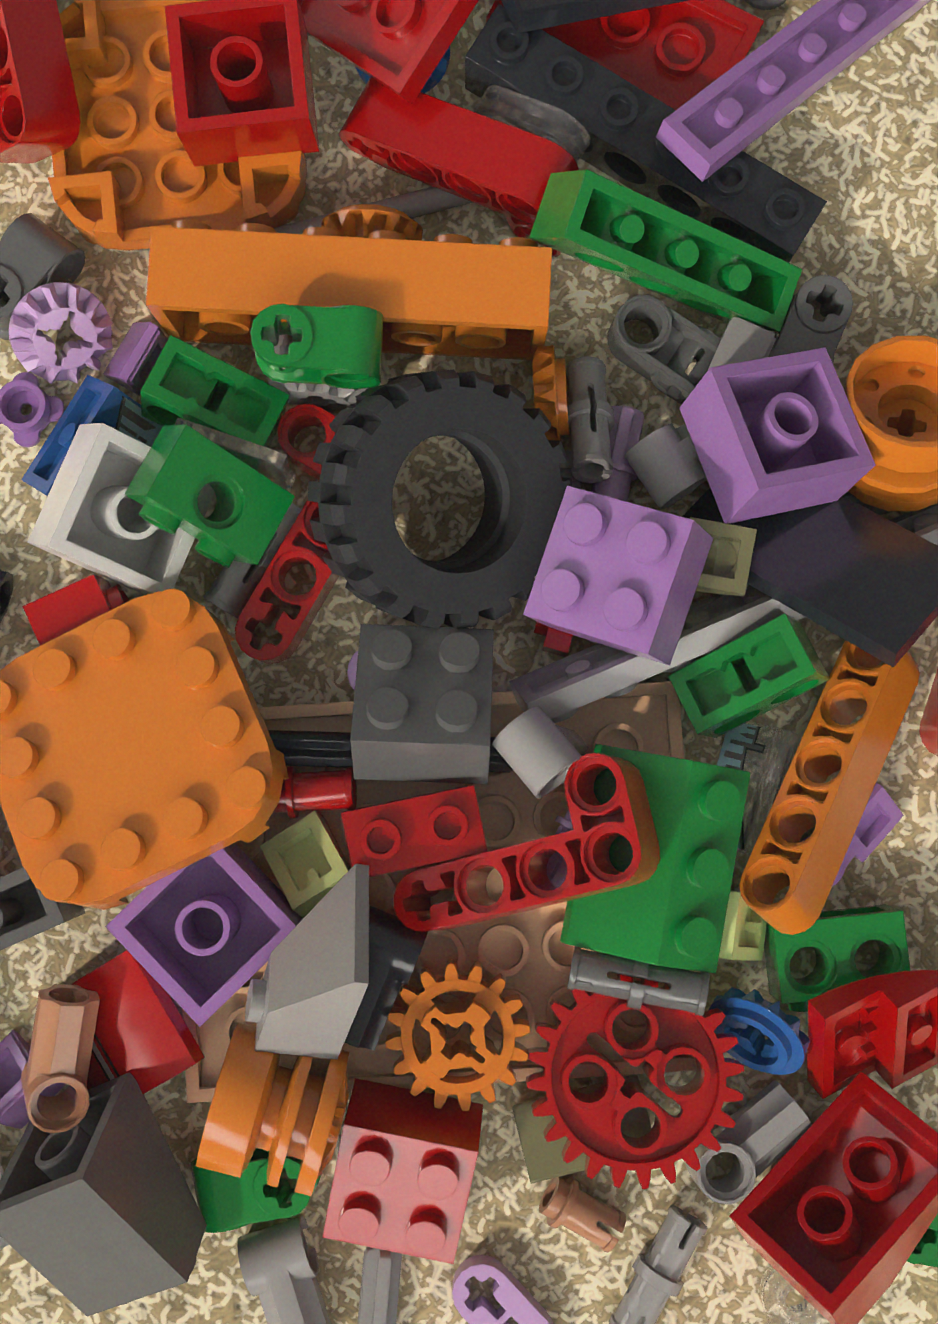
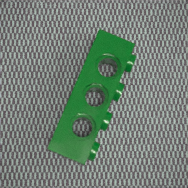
[529,169,802,332]

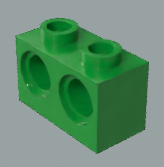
[141,335,290,471]
[668,613,830,738]
[764,904,911,1012]

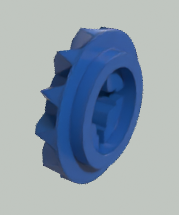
[708,987,810,1075]

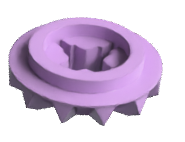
[9,282,113,384]

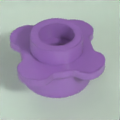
[0,372,65,447]

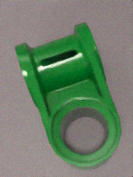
[250,304,383,389]
[191,1148,322,1233]

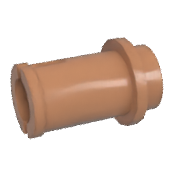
[539,1177,626,1253]

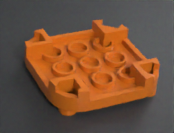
[48,0,307,251]
[0,588,289,910]

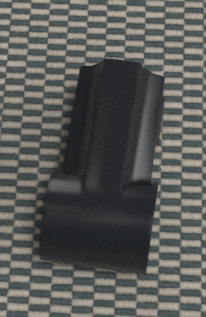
[344,905,428,1051]

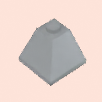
[245,864,369,1059]

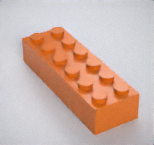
[146,220,552,361]

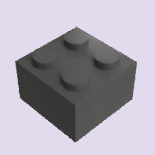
[350,624,494,785]

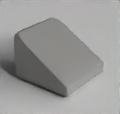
[708,317,776,370]

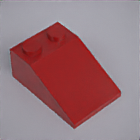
[729,1071,938,1324]

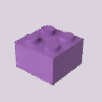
[679,347,876,524]
[523,486,713,666]
[105,843,303,1027]

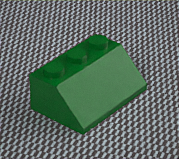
[560,744,751,973]

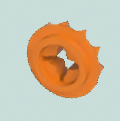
[321,204,423,241]
[532,345,570,440]

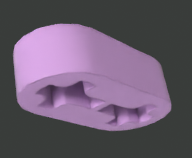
[452,1255,553,1324]

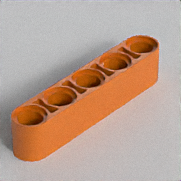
[740,641,920,935]

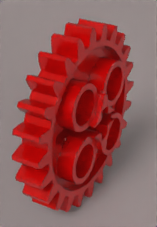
[526,974,744,1189]

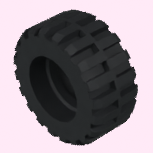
[308,369,572,629]

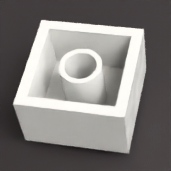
[27,423,215,595]

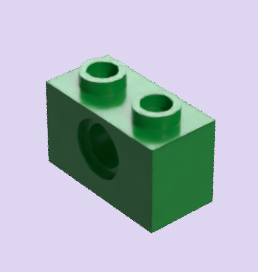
[125,424,295,568]

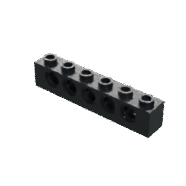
[465,4,827,263]

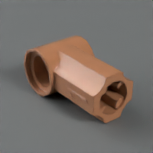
[21,984,99,1133]

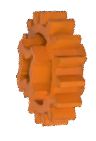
[385,959,530,1111]

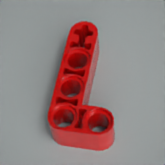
[0,0,81,164]
[339,77,579,257]
[235,404,339,664]
[394,753,660,931]

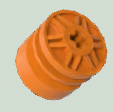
[844,335,938,511]
[196,1023,350,1196]

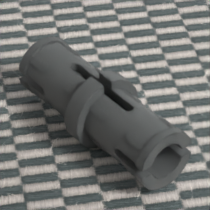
[567,946,710,1016]

